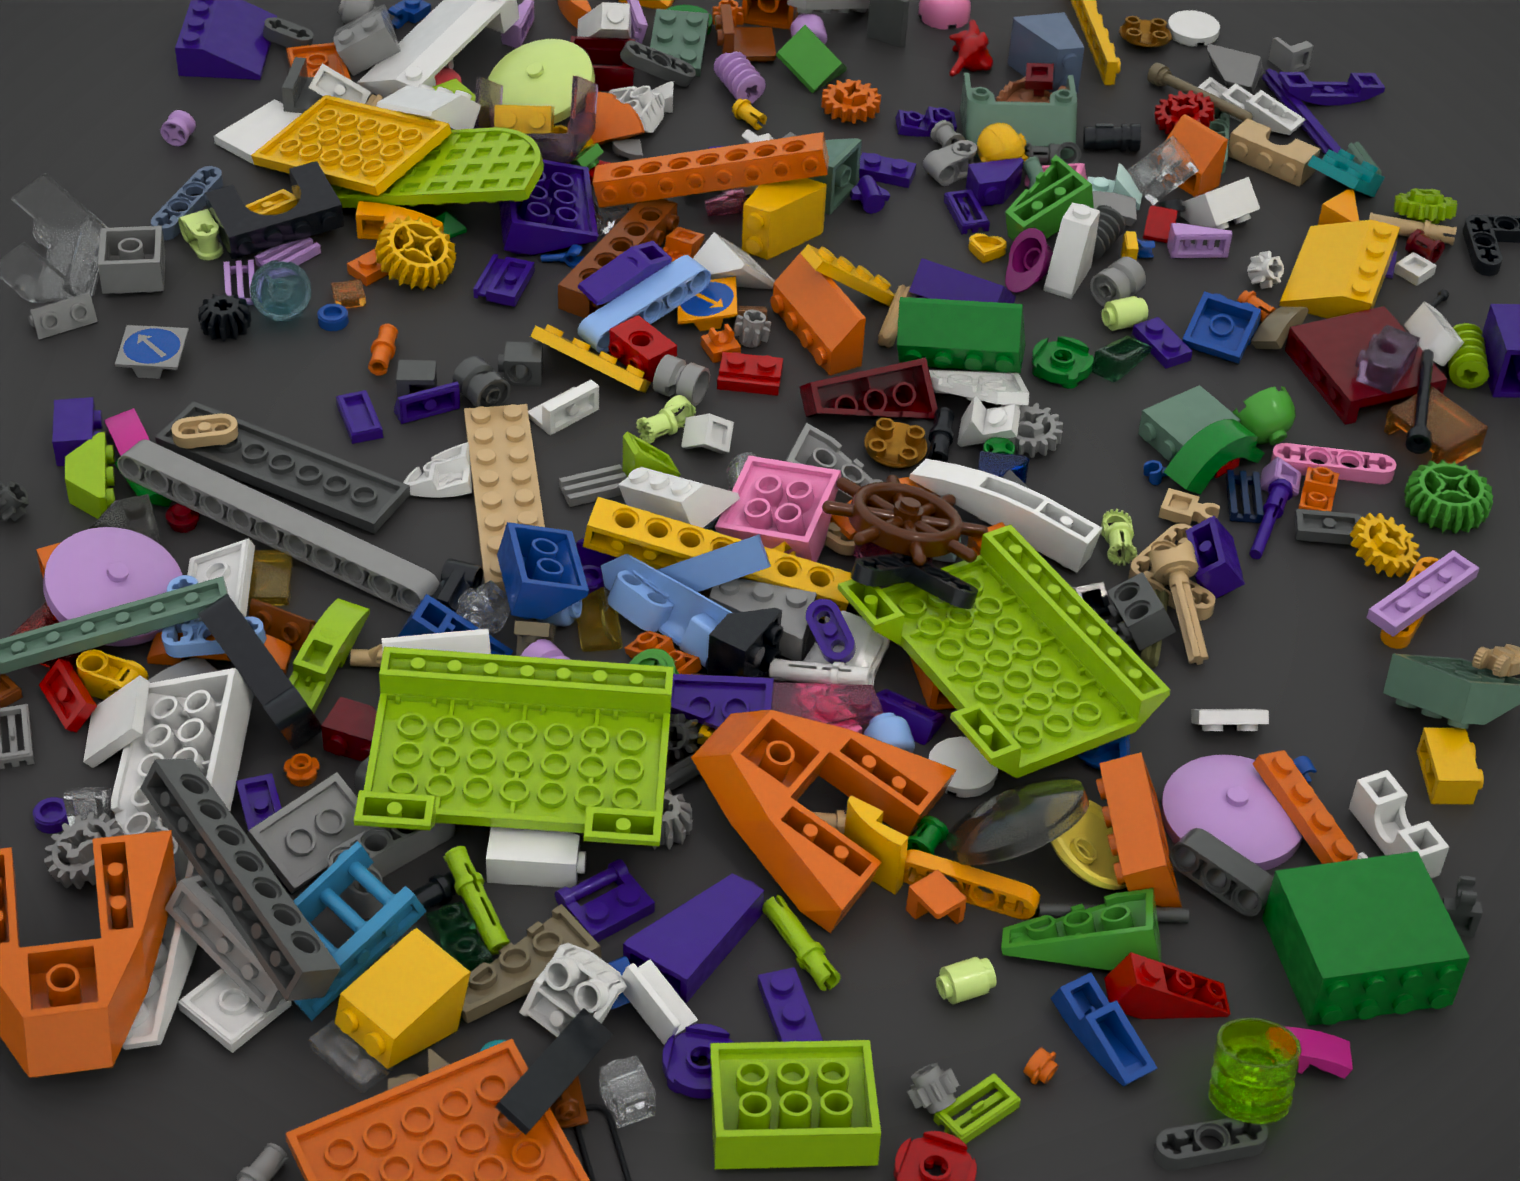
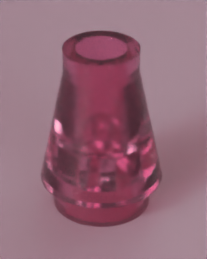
[704,187,747,217]

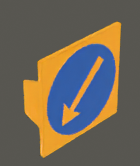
[677,276,738,331]

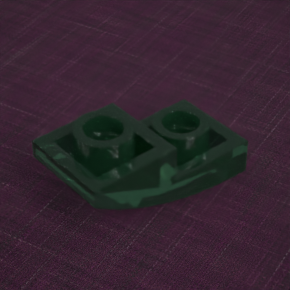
[426,901,493,972]

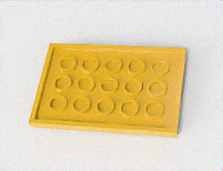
[251,95,452,196]

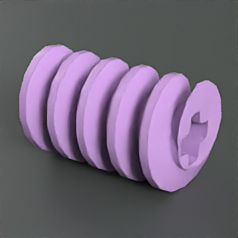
[714,52,766,104]

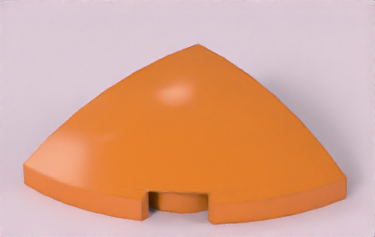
[582,92,645,145]

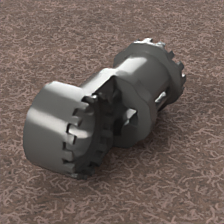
[1025,142,1081,165]

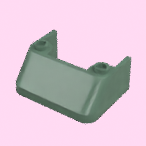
[960,72,1077,159]

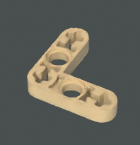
[1129,523,1215,621]

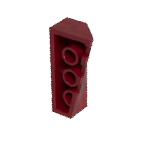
[799,358,938,419]

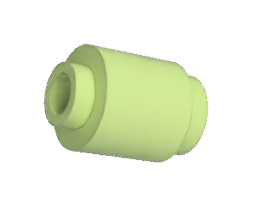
[1101,296,1148,331]
[936,957,997,1005]

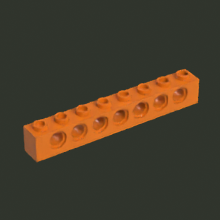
[592,132,829,208]

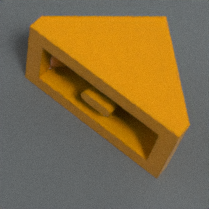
[1318,189,1359,225]

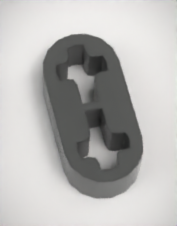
[263,17,314,48]

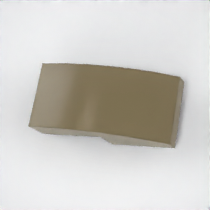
[1251,307,1309,349]

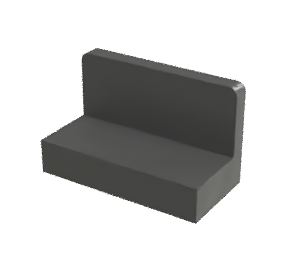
[282,57,323,113]

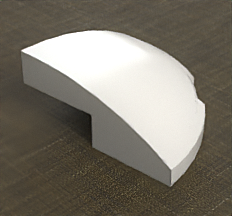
[403,442,473,498]

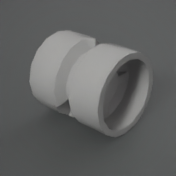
[1090,257,1146,307]
[653,354,710,406]

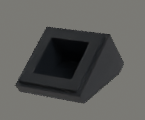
[1073,582,1111,617]

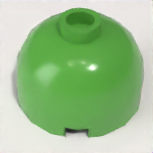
[1232,386,1296,445]

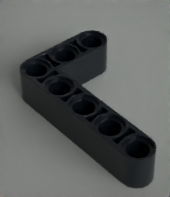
[198,594,322,750]

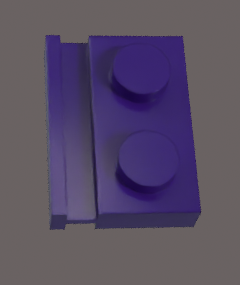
[473,254,535,307]

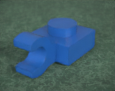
[388,0,431,29]

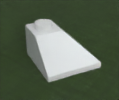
[693,232,775,289]

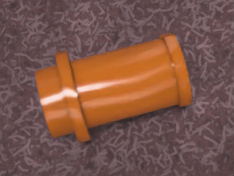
[1237,290,1276,322]

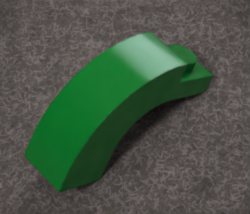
[1164,419,1265,495]

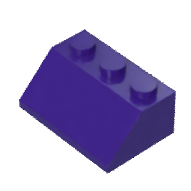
[909,258,1016,303]

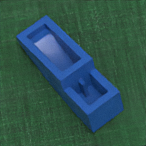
[1051,972,1157,1087]

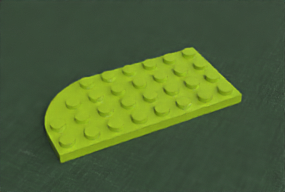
[330,127,544,209]

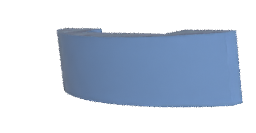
[657,534,771,592]

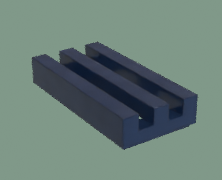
[1226,470,1264,523]

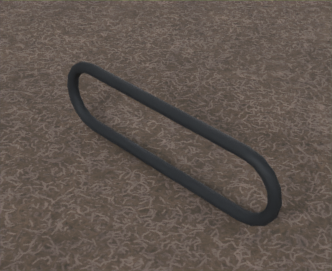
[574,1104,632,1181]

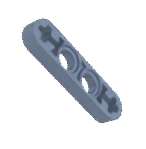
[151,166,223,240]

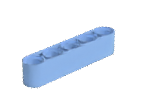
[577,255,711,353]

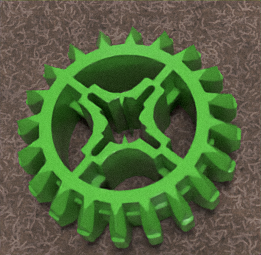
[1404,459,1493,534]

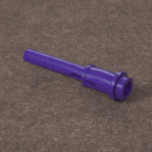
[1249,478,1294,559]

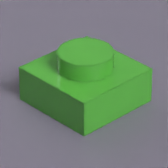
[568,143,604,170]

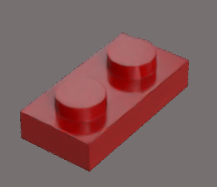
[39,658,97,733]

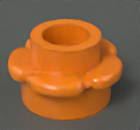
[283,753,320,787]
[1023,1047,1059,1085]

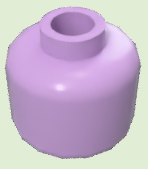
[790,14,827,44]

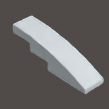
[1198,77,1305,135]

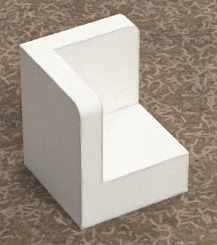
[681,413,734,454]

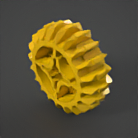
[375,215,456,291]

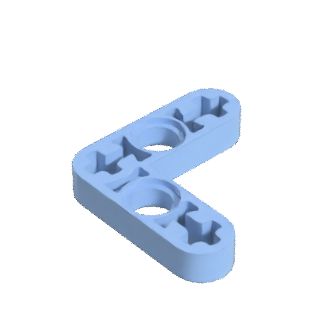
[161,575,267,658]

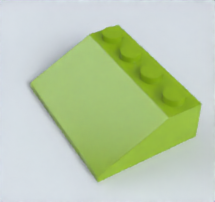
[710,1040,881,1169]

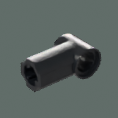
[433,558,483,614]

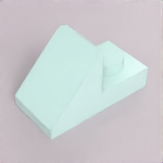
[1087,163,1143,210]

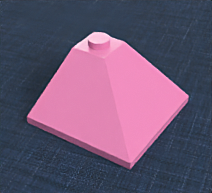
[715,456,841,562]

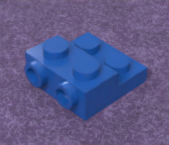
[1182,291,1261,364]

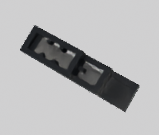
[495,1008,613,1135]

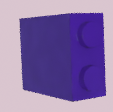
[1482,304,1520,398]

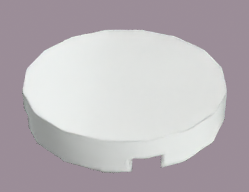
[1167,10,1220,47]
[929,736,998,798]

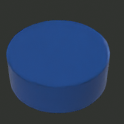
[317,304,349,331]

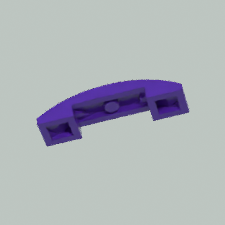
[1278,72,1385,106]

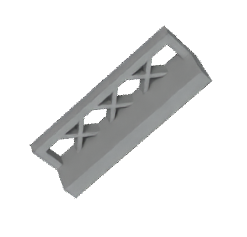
[165,875,283,1013]

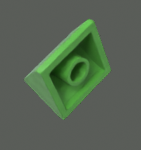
[776,25,847,94]

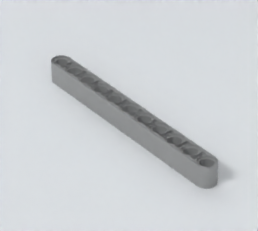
[117,439,440,613]

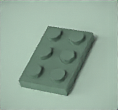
[650,9,709,77]

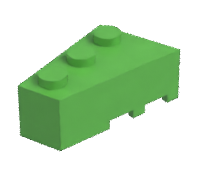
[1005,155,1094,241]

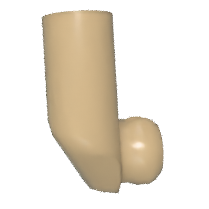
[350,644,383,667]

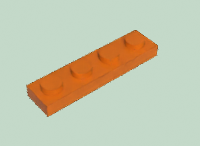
[1252,750,1358,864]

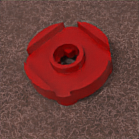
[894,1131,977,1181]

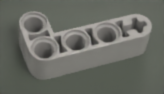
[327,823,456,919]

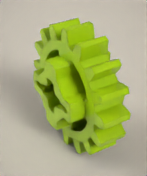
[1394,188,1458,224]

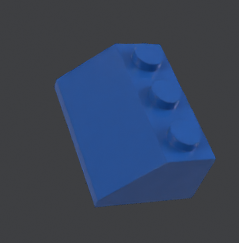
[497,522,589,620]

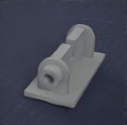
[29,293,98,339]

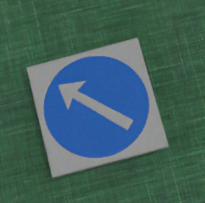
[115,325,189,379]

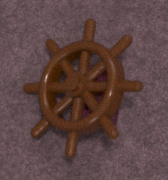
[822,475,988,566]

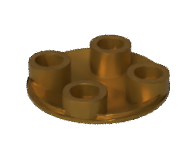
[1119,16,1172,47]
[864,417,927,468]

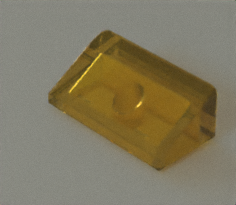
[577,587,623,652]

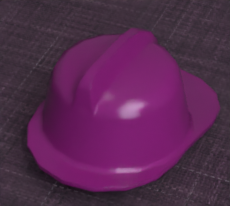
[1005,228,1053,293]

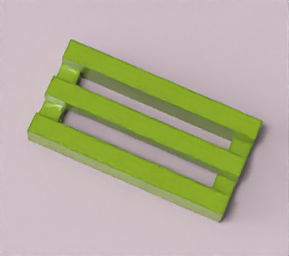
[933,1073,1021,1144]

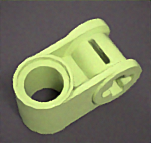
[178,209,223,260]

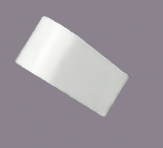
[1404,301,1464,367]

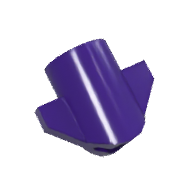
[849,175,890,214]

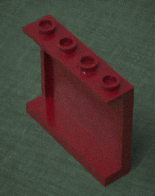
[1285,306,1447,425]

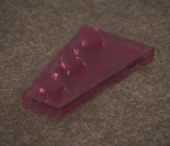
[772,682,883,728]

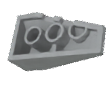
[785,423,883,503]

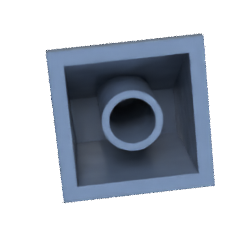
[1008,12,1085,94]

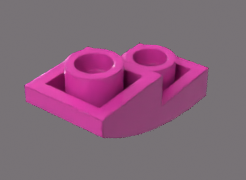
[104,408,150,456]
[1266,1026,1353,1079]

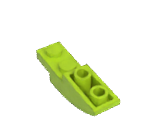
[289,598,370,713]

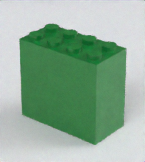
[1262,851,1470,1026]

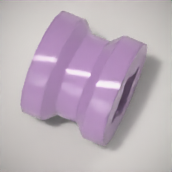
[160,110,196,146]

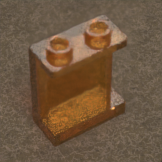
[1384,387,1488,464]

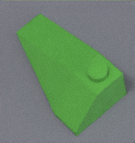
[1001,888,1161,971]

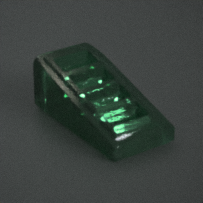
[1092,335,1152,382]

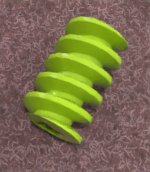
[1448,323,1489,389]

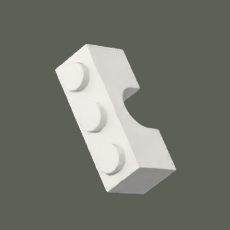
[1349,770,1449,878]

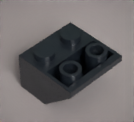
[707,608,783,678]

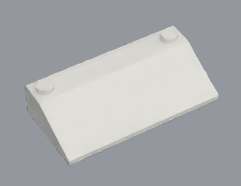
[357,0,520,98]

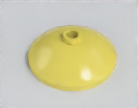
[1046,795,1126,890]

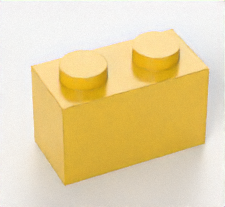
[494,105,554,136]
[1417,727,1484,804]

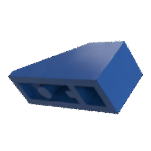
[397,594,513,655]

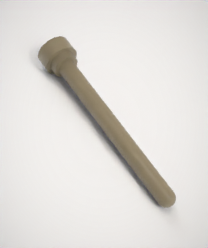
[1147,63,1253,121]

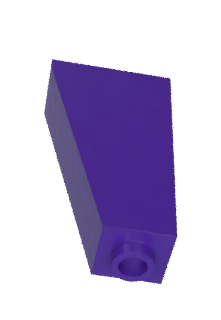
[623,873,764,1003]

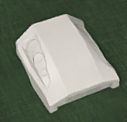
[609,86,665,133]
[804,610,890,700]
[519,943,627,1037]

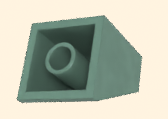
[809,138,862,215]

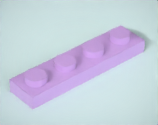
[1367,550,1479,637]

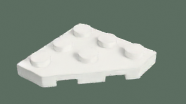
[929,370,1029,408]

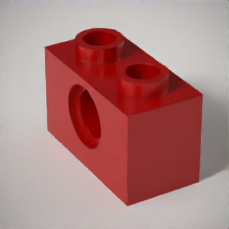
[608,315,677,382]

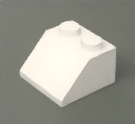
[1180,177,1260,229]

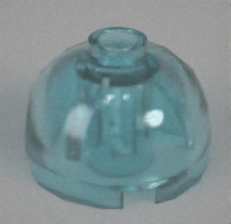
[250,260,312,323]

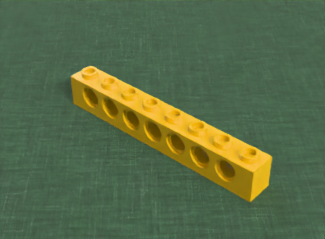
[583,497,852,620]

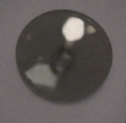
[946,777,1089,866]

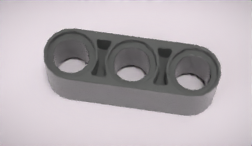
[1169,828,1273,916]

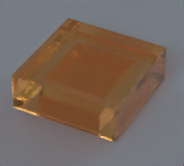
[331,279,366,309]

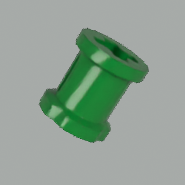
[907,815,949,855]

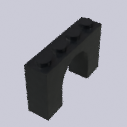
[205,161,344,259]

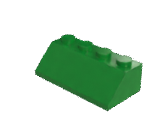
[897,297,1026,373]

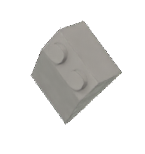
[333,4,401,76]

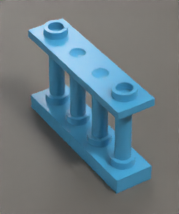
[294,841,427,1021]

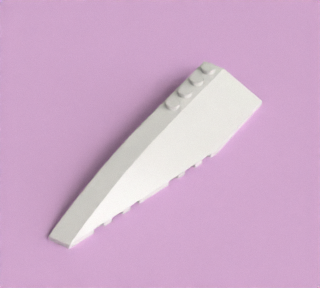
[111,668,254,1050]

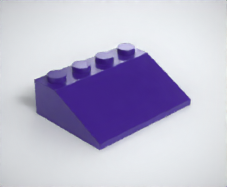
[175,0,277,80]
[499,160,598,255]

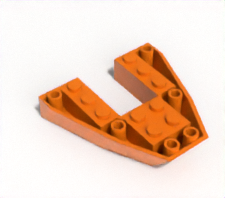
[691,710,956,934]
[0,830,176,1078]

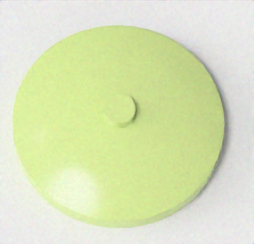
[486,39,595,124]

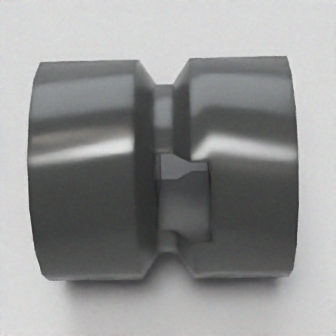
[452,356,511,407]

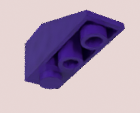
[578,241,672,306]

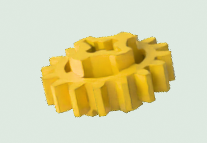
[1349,513,1420,577]

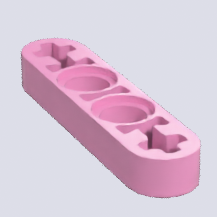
[1270,443,1397,484]

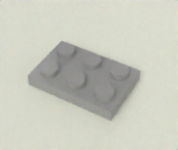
[247,772,372,894]

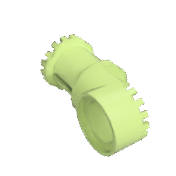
[636,395,696,444]
[1101,509,1137,566]

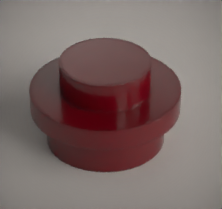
[166,503,200,533]

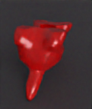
[949,19,993,77]

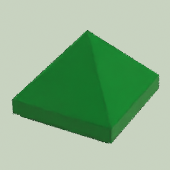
[435,212,467,238]

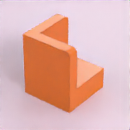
[906,870,967,924]

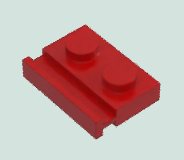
[717,352,783,396]

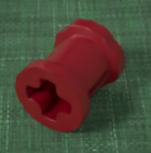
[1405,229,1445,264]

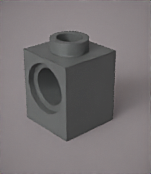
[498,341,543,386]

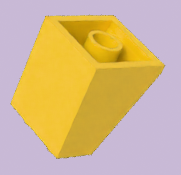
[741,178,827,260]
[335,928,471,1069]

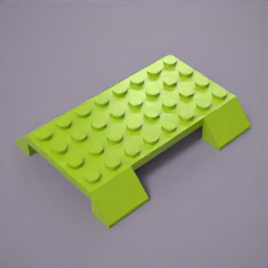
[838,525,1171,778]
[354,646,674,846]

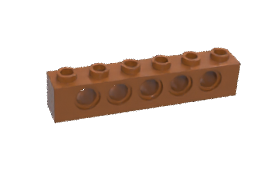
[558,199,679,318]

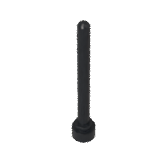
[1405,349,1434,454]

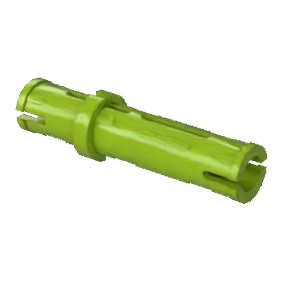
[443,846,510,955]
[762,895,841,991]

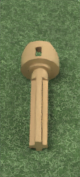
[1149,540,1209,665]

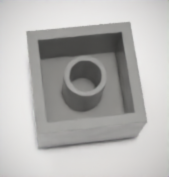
[98,226,166,294]

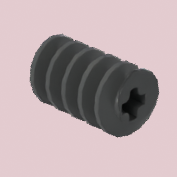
[1093,205,1126,260]

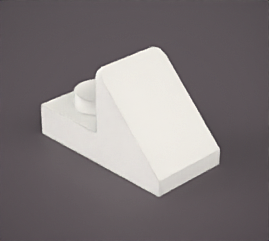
[957,396,1021,447]

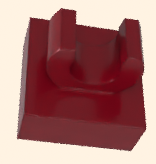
[1025,63,1054,97]

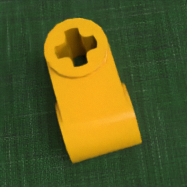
[76,649,149,700]

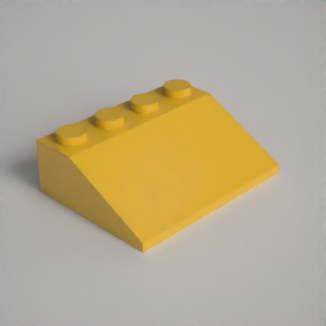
[1279,220,1400,319]

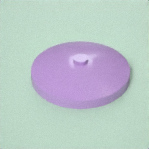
[43,527,183,646]
[1160,755,1303,871]

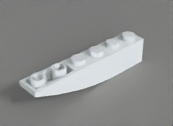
[909,459,1102,573]

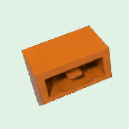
[1155,114,1228,197]

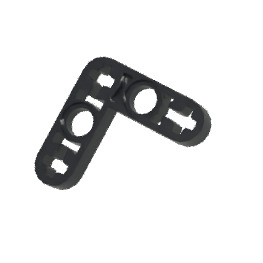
[1463,214,1520,276]
[850,553,978,609]

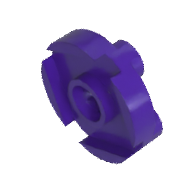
[662,1024,734,1099]

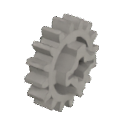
[1008,403,1063,458]
[44,812,124,889]

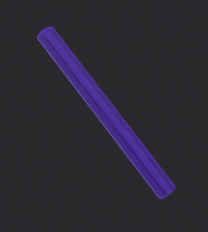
[1262,69,1341,154]

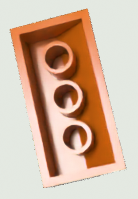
[770,251,866,376]
[1096,752,1182,908]

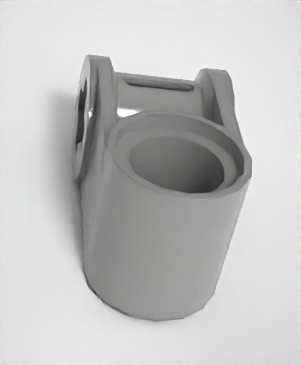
[923,140,977,186]

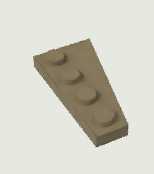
[461,904,602,1024]

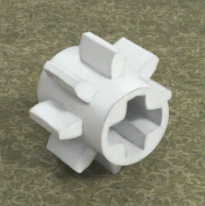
[1247,251,1284,289]

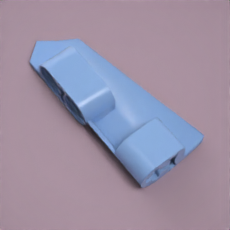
[601,554,733,669]

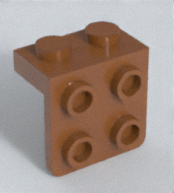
[715,4,776,62]

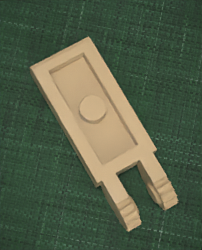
[1472,644,1520,678]

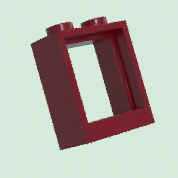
[570,36,636,91]

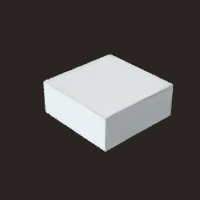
[1394,252,1437,286]

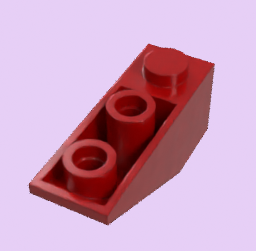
[1104,952,1231,1019]

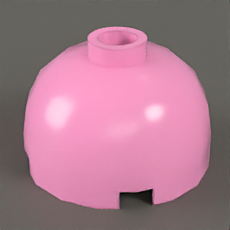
[918,0,971,30]

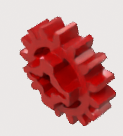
[1154,90,1215,134]

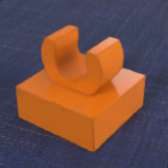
[701,324,741,363]

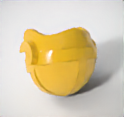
[977,123,1027,162]

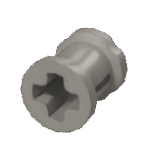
[930,120,965,148]

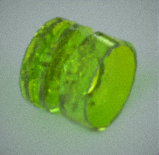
[1208,1017,1302,1124]

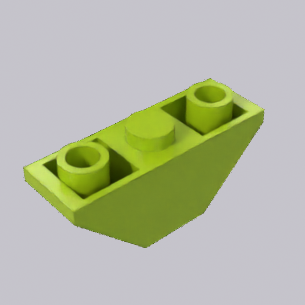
[65,432,116,522]

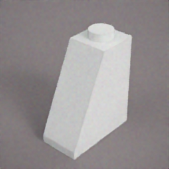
[577,2,632,39]
[1043,202,1100,299]
[486,827,587,888]

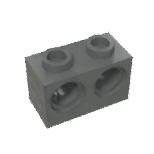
[1107,572,1176,651]

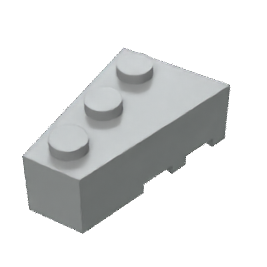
[709,578,817,661]

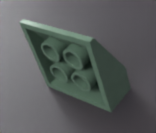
[1383,653,1520,729]

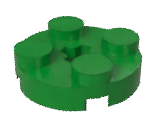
[1031,336,1094,389]

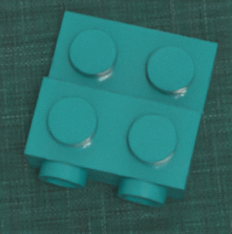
[1308,148,1385,197]

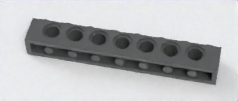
[140,759,341,1001]

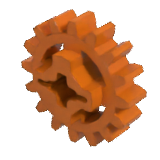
[821,79,881,123]

